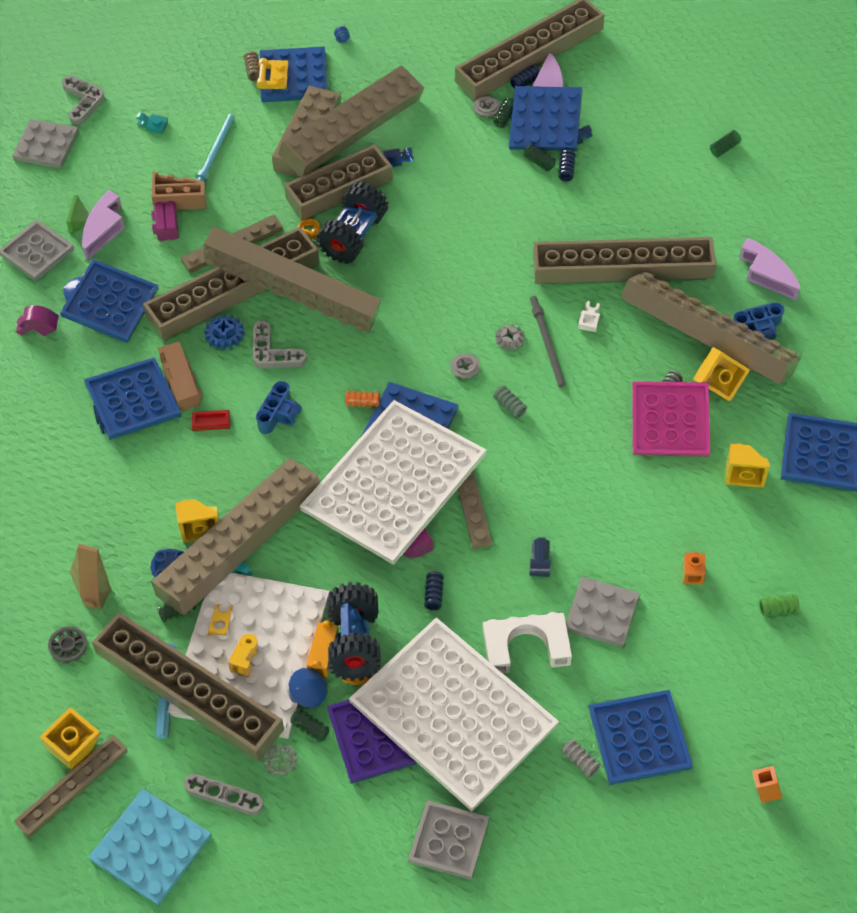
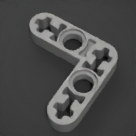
[62,76,105,125]
[253,321,307,369]

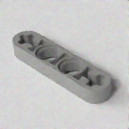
[184,774,264,816]

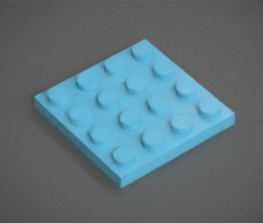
[88,789,212,907]

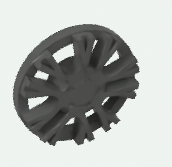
[48,627,87,664]

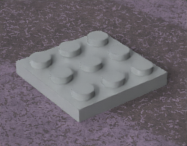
[12,119,79,169]
[0,220,74,282]
[566,577,640,648]
[408,800,489,880]

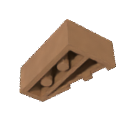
[152,171,207,210]
[158,341,202,411]

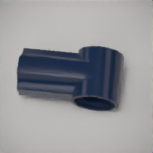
[530,537,551,577]

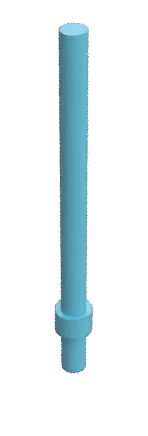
[197,114,235,182]

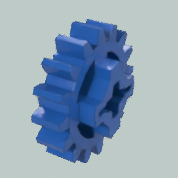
[204,314,245,351]

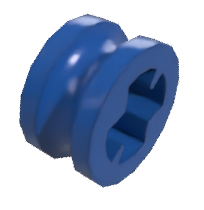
[334,26,350,43]

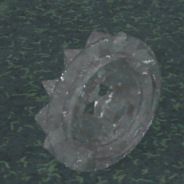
[263,744,297,777]

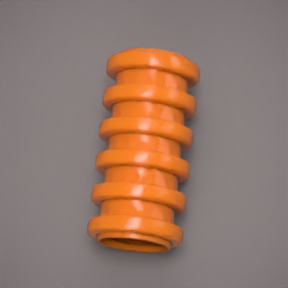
[345,390,380,408]

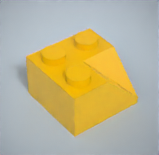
[693,347,750,402]
[725,443,770,488]
[175,499,219,543]
[40,707,101,771]

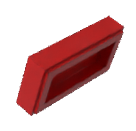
[192,410,230,431]

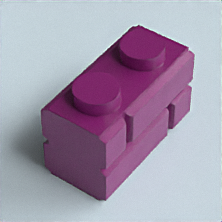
[151,201,179,241]

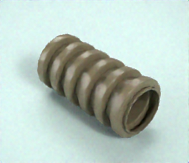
[244,51,260,81]

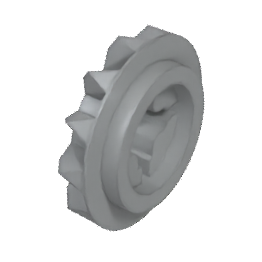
[473,96,500,118]
[495,324,525,350]
[450,354,480,380]

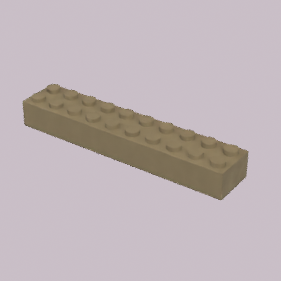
[455,0,605,101]
[278,65,424,177]
[204,226,381,333]
[143,227,320,341]
[533,237,716,284]
[621,272,801,384]
[151,458,320,616]
[92,612,284,762]

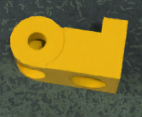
[208,604,233,636]
[228,633,259,677]

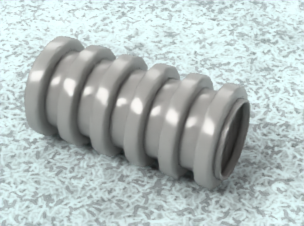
[561,739,600,778]

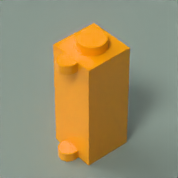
[306,621,339,678]

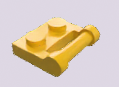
[257,58,289,89]

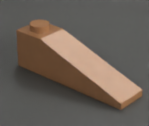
[70,544,111,609]

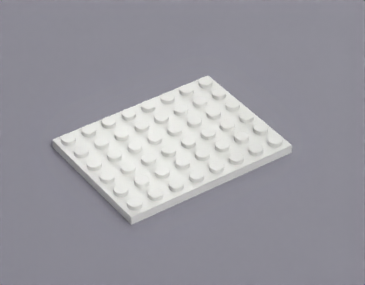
[300,400,487,565]
[167,573,329,739]
[349,618,559,811]

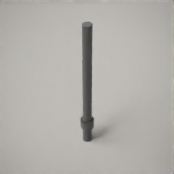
[530,296,566,388]

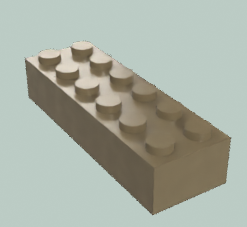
[272,86,341,177]
[284,144,393,221]

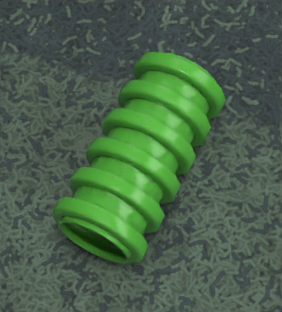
[760,594,799,616]

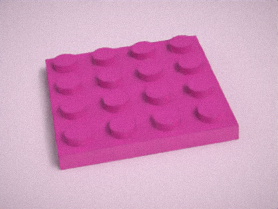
[632,381,710,456]

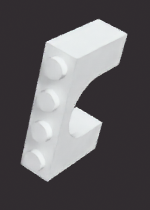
[483,612,572,674]

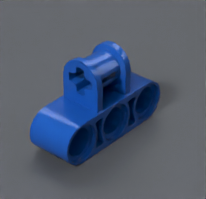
[733,303,784,339]
[256,381,302,434]

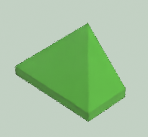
[66,195,89,233]

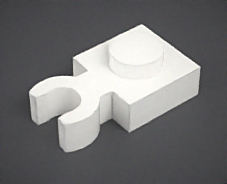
[578,301,600,332]

